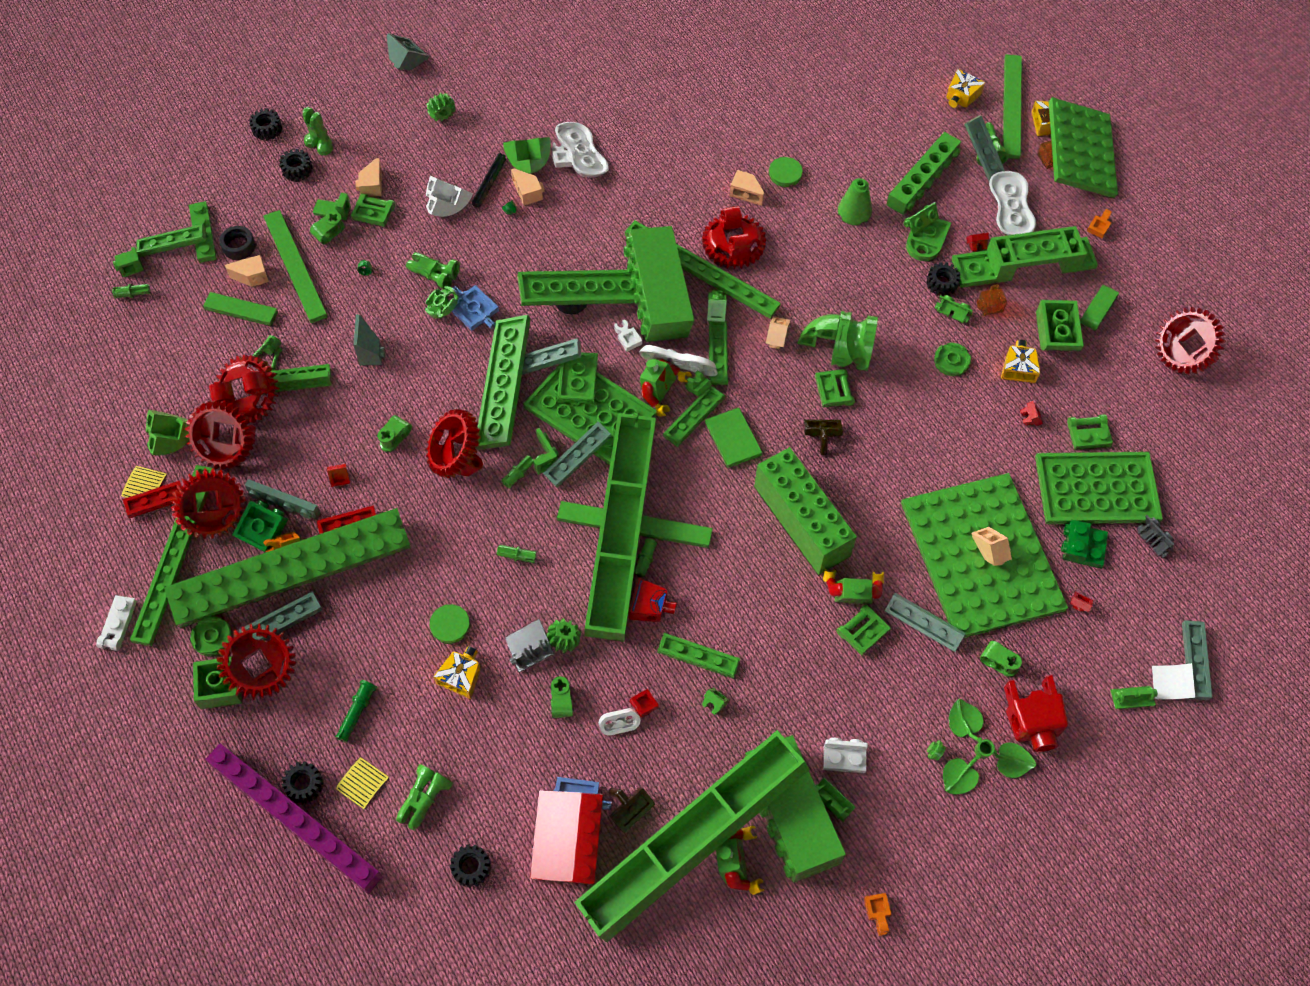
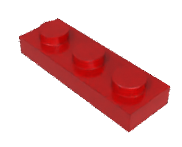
[123,480,182,519]
[316,505,376,534]

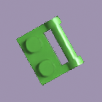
[351,193,395,227]
[815,369,855,408]
[1067,414,1113,450]
[836,605,891,656]

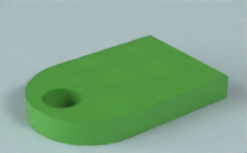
[906,219,951,261]

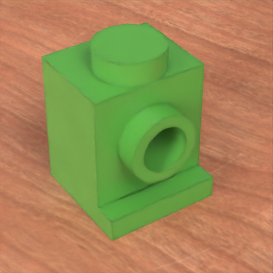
[113,247,144,277]

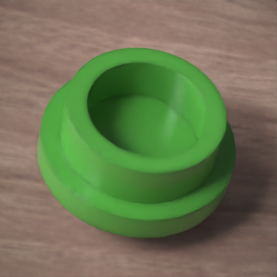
[927,740,946,761]

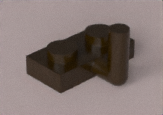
[803,419,843,455]
[609,787,655,833]

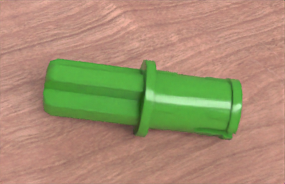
[112,284,151,299]
[501,455,534,489]
[634,539,657,577]
[497,545,537,564]

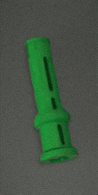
[335,680,378,743]

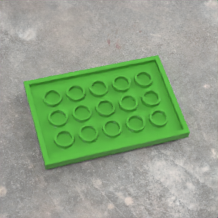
[1049,97,1118,198]
[523,364,657,465]
[1035,452,1163,524]

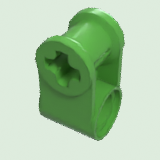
[310,211,345,244]
[377,415,412,452]
[980,641,1022,677]
[551,676,573,718]

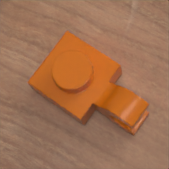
[1087,209,1112,239]
[263,531,300,552]
[864,893,891,936]

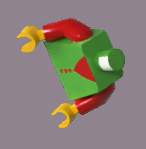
[640,359,692,417]
[823,569,884,604]
[716,826,764,895]

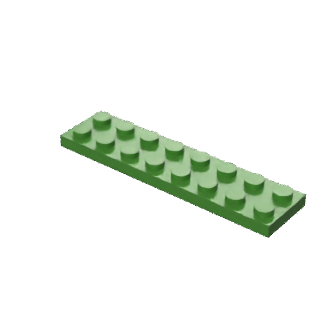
[517,270,635,306]
[475,315,531,450]

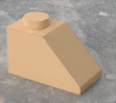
[356,158,382,197]
[511,169,545,206]
[730,170,764,206]
[225,255,269,287]
[766,316,791,349]
[971,527,1012,566]

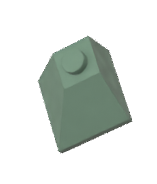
[387,33,429,71]
[353,314,385,365]

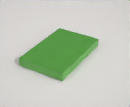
[557,352,598,404]
[705,408,762,468]

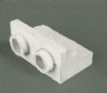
[823,738,868,773]

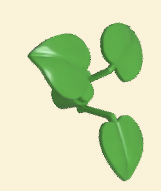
[943,699,1036,794]

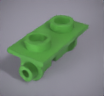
[903,202,939,234]
[935,295,973,323]
[1110,686,1158,709]
[816,778,855,822]

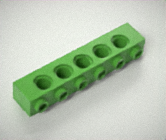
[886,132,961,215]

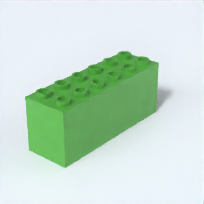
[624,226,694,342]
[754,447,857,575]
[745,735,846,883]

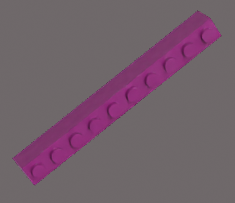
[205,743,383,894]

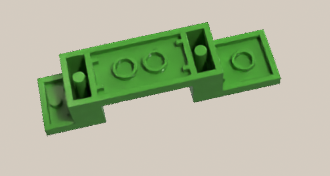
[952,226,1098,288]

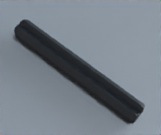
[471,153,506,208]

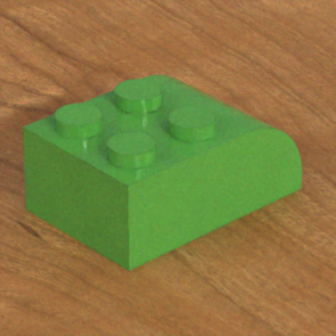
[1036,300,1083,351]

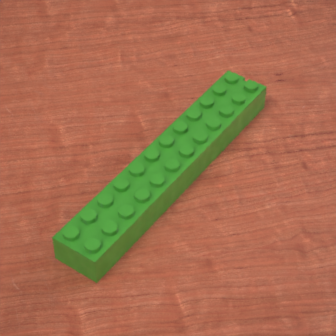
[585,413,656,642]
[164,508,411,628]
[574,730,810,942]

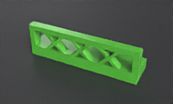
[264,364,332,394]

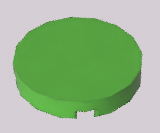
[768,157,803,187]
[934,342,971,377]
[430,604,470,644]
[190,617,233,656]

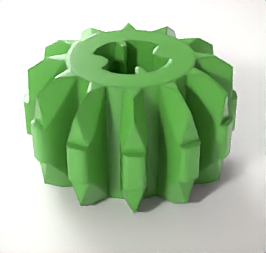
[427,93,456,122]
[547,618,581,654]

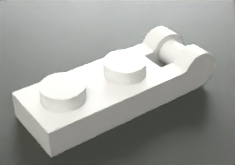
[96,595,137,651]

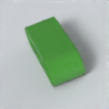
[1080,284,1119,331]

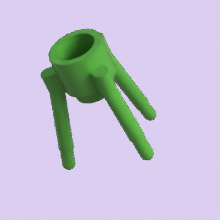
[252,335,282,371]

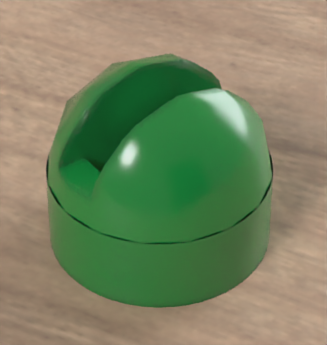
[502,200,517,215]
[357,260,372,276]

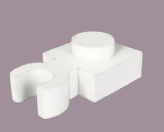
[552,142,572,168]
[614,320,642,352]

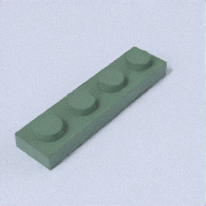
[964,115,1005,182]
[522,339,581,375]
[543,421,612,488]
[245,479,321,520]
[239,591,322,641]
[885,593,966,652]
[1182,620,1212,700]

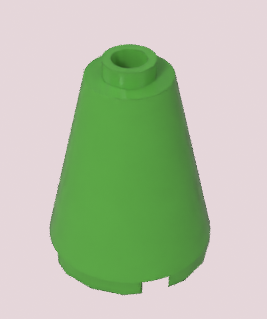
[838,178,872,225]

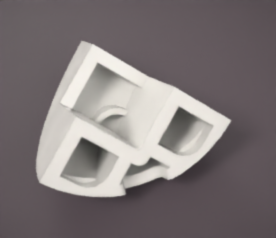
[426,176,473,217]

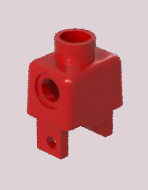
[1004,675,1068,752]

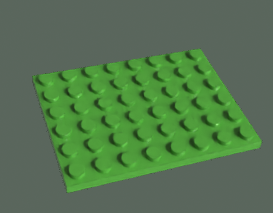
[901,473,1068,638]

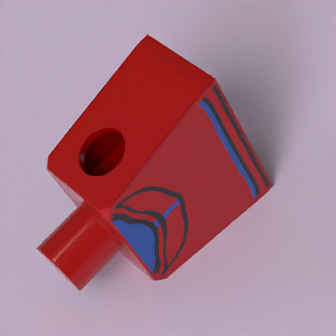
[628,578,677,622]

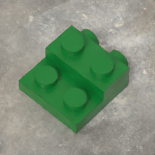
[233,500,288,552]
[1061,519,1108,569]

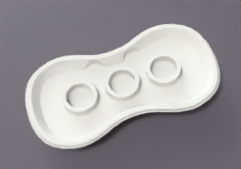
[555,122,609,177]
[989,171,1036,235]
[639,345,718,376]

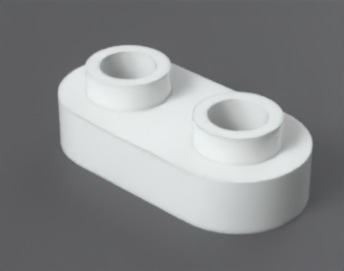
[599,708,641,735]

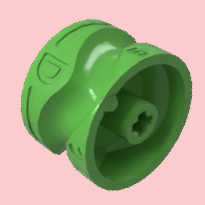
[831,311,878,371]

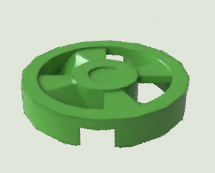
[425,286,458,319]

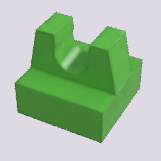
[685,370,712,397]
[702,688,730,715]

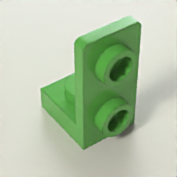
[313,193,351,220]
[707,290,727,322]
[533,428,559,475]

